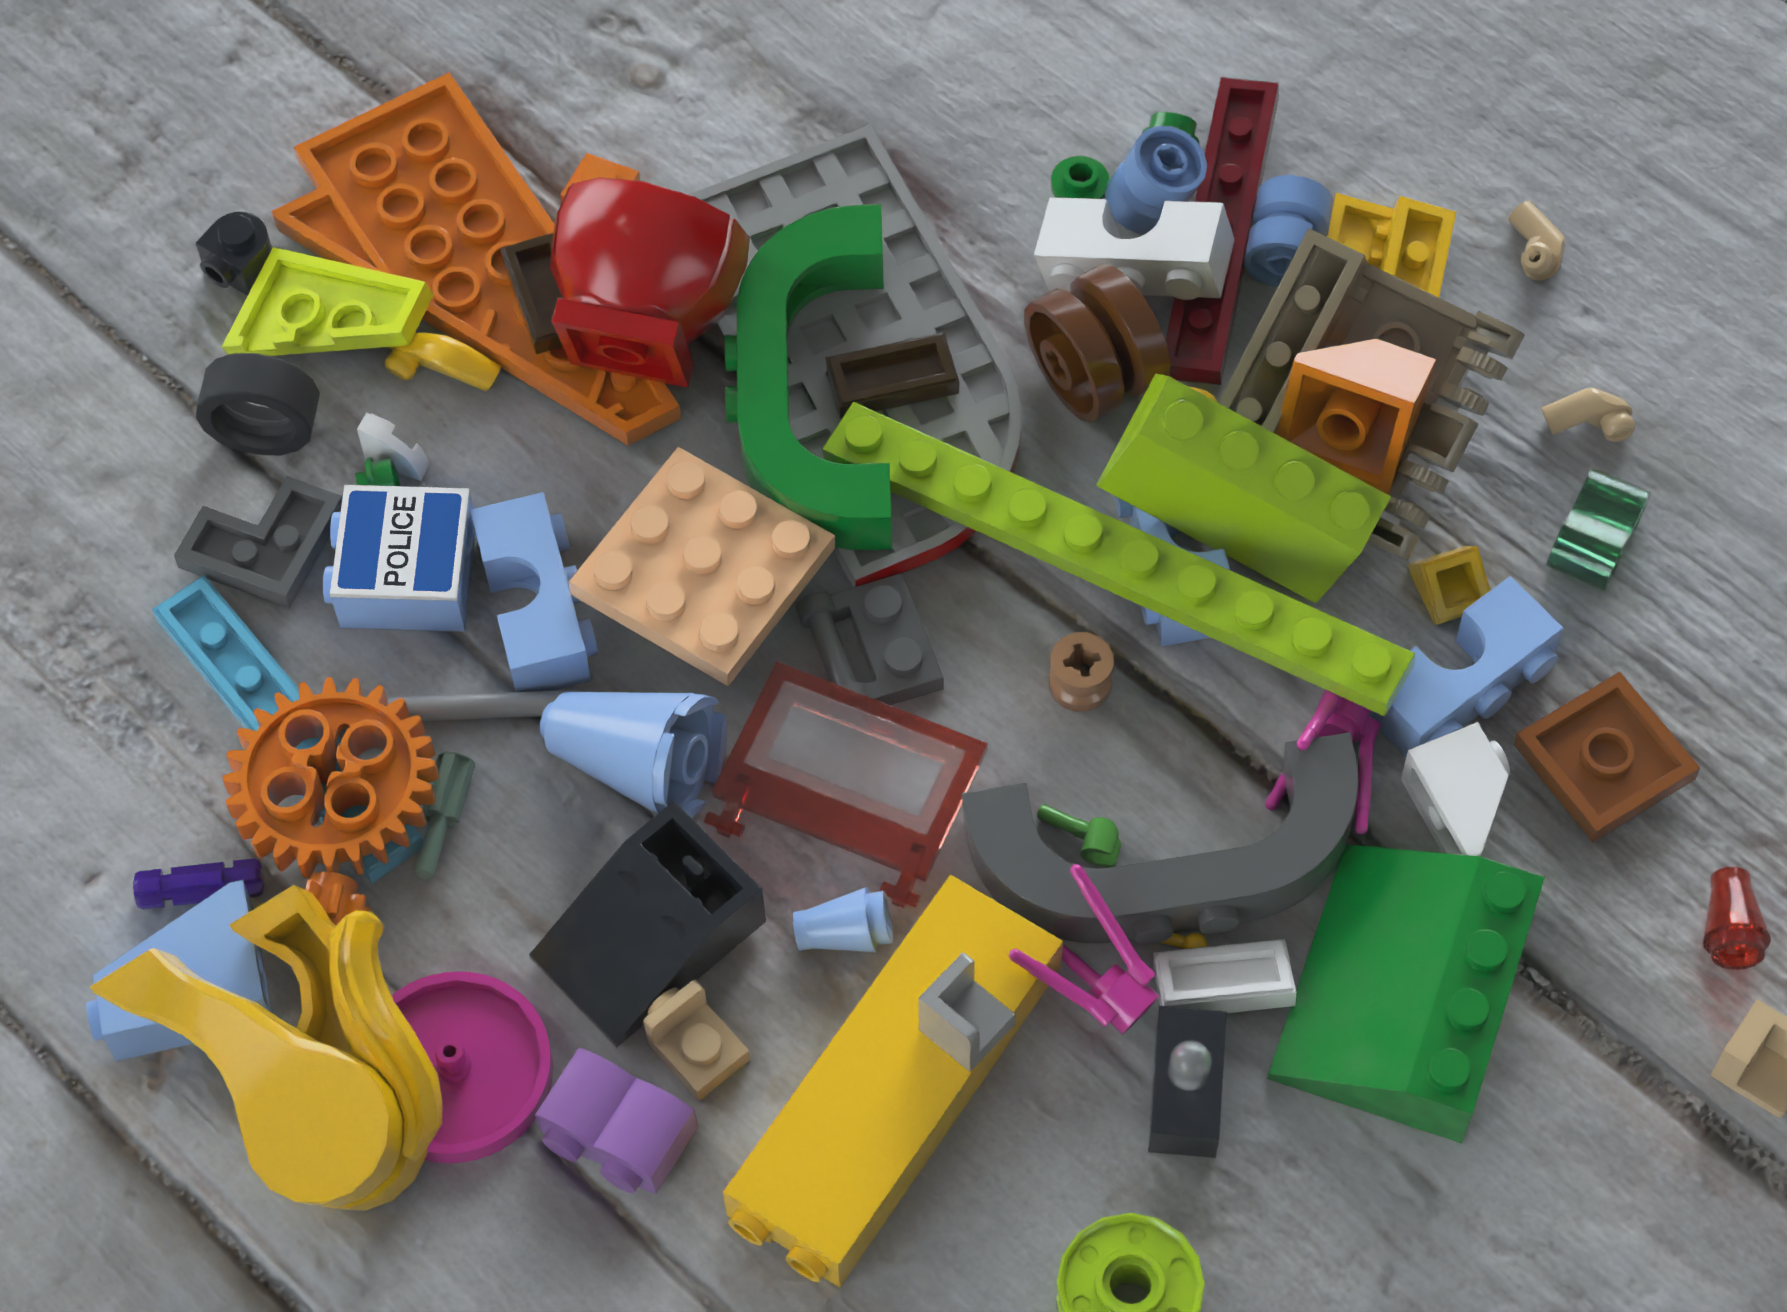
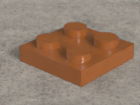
[1513,671,1700,843]

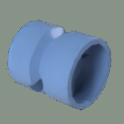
[1105,126,1207,235]
[1244,175,1334,288]

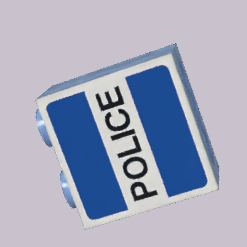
[323,485,476,632]

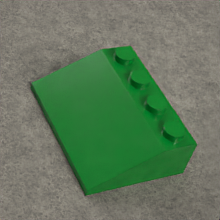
[1267,844,1545,1143]

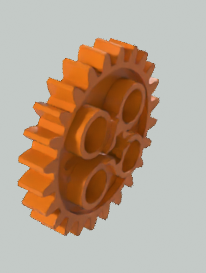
[223,677,439,879]

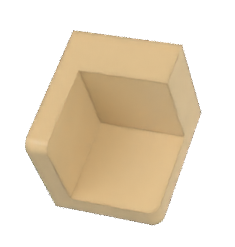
[1710,999,1787,1117]

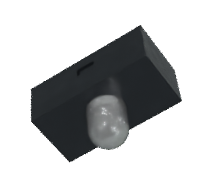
[1148,1006,1227,1158]

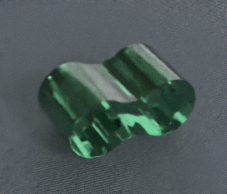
[1546,467,1652,591]

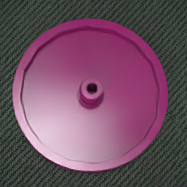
[391,971,553,1163]

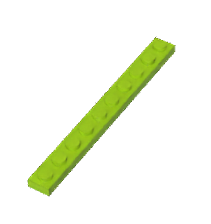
[822,402,1415,716]

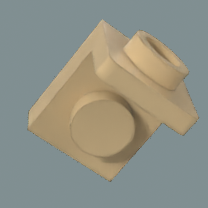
[644,980,750,1102]

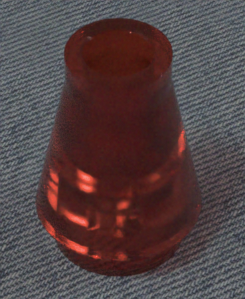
[1703,867,1771,970]

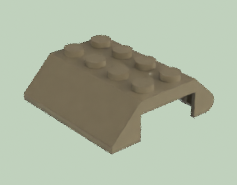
[1218,228,1525,561]

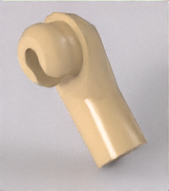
[1509,200,1565,281]
[1541,387,1635,442]

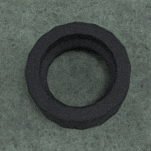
[196,353,320,456]

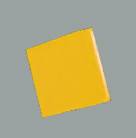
[1408,546,1491,625]

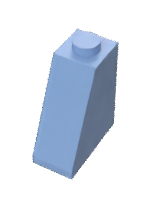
[86,880,272,1061]

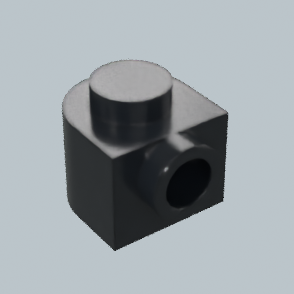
[196,212,272,296]

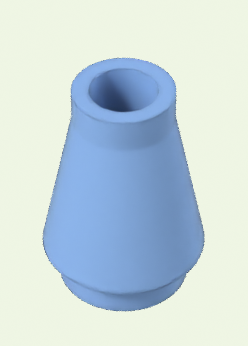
[793,887,893,952]

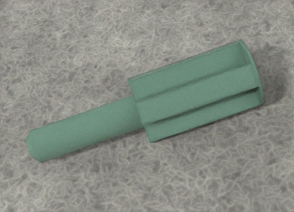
[414,751,475,880]

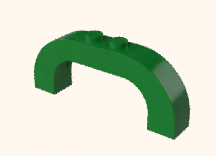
[725,204,892,550]

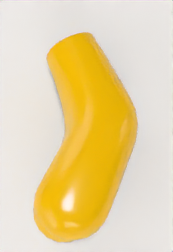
[385,333,501,392]

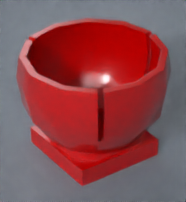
[550,177,750,388]

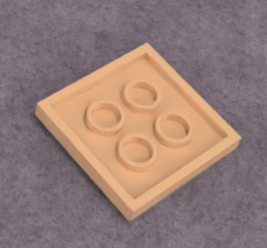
[569,447,835,686]

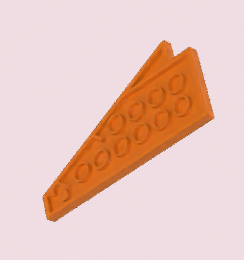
[271,72,681,446]

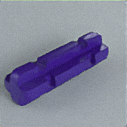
[133,858,265,910]

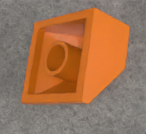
[1275,339,1436,495]

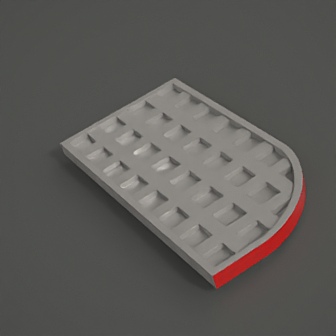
[689,124,1022,587]

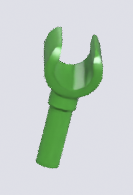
[1037,804,1121,868]

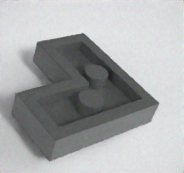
[174,476,343,608]

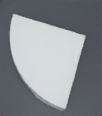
[357,413,430,481]

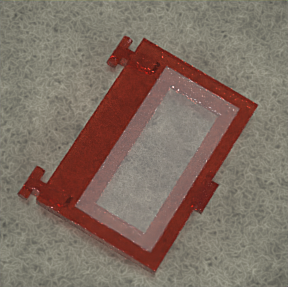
[704,661,988,908]

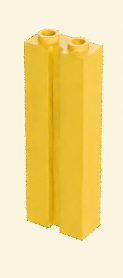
[723,874,1063,1288]

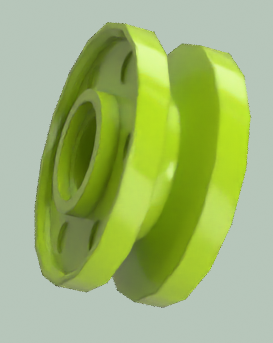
[1056,1213,1205,1312]

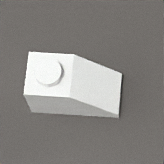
[1401,722,1510,857]

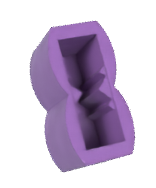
[535,1048,699,1194]

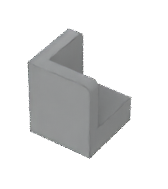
[918,952,1015,1072]

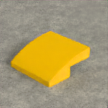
[1327,192,1456,297]

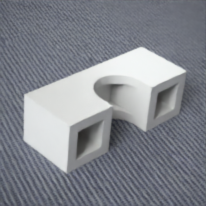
[1034,198,1235,300]

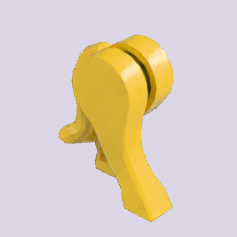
[90,885,443,1211]

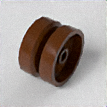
[1024,263,1171,423]

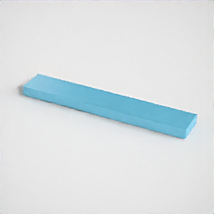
[152,575,423,884]

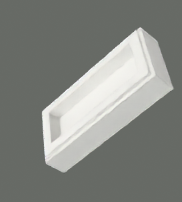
[1153,939,1296,1013]

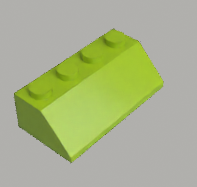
[1096,374,1391,603]

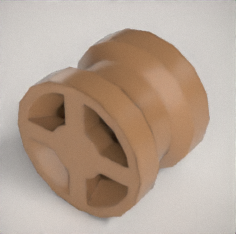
[1049,632,1114,712]

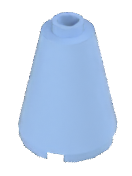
[540,692,727,818]

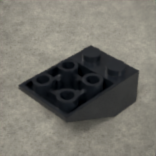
[529,801,766,1048]

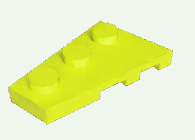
[222,247,434,356]

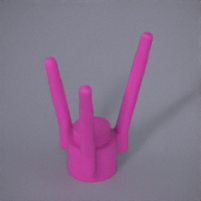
[1265,690,1381,834]
[1009,864,1160,1035]

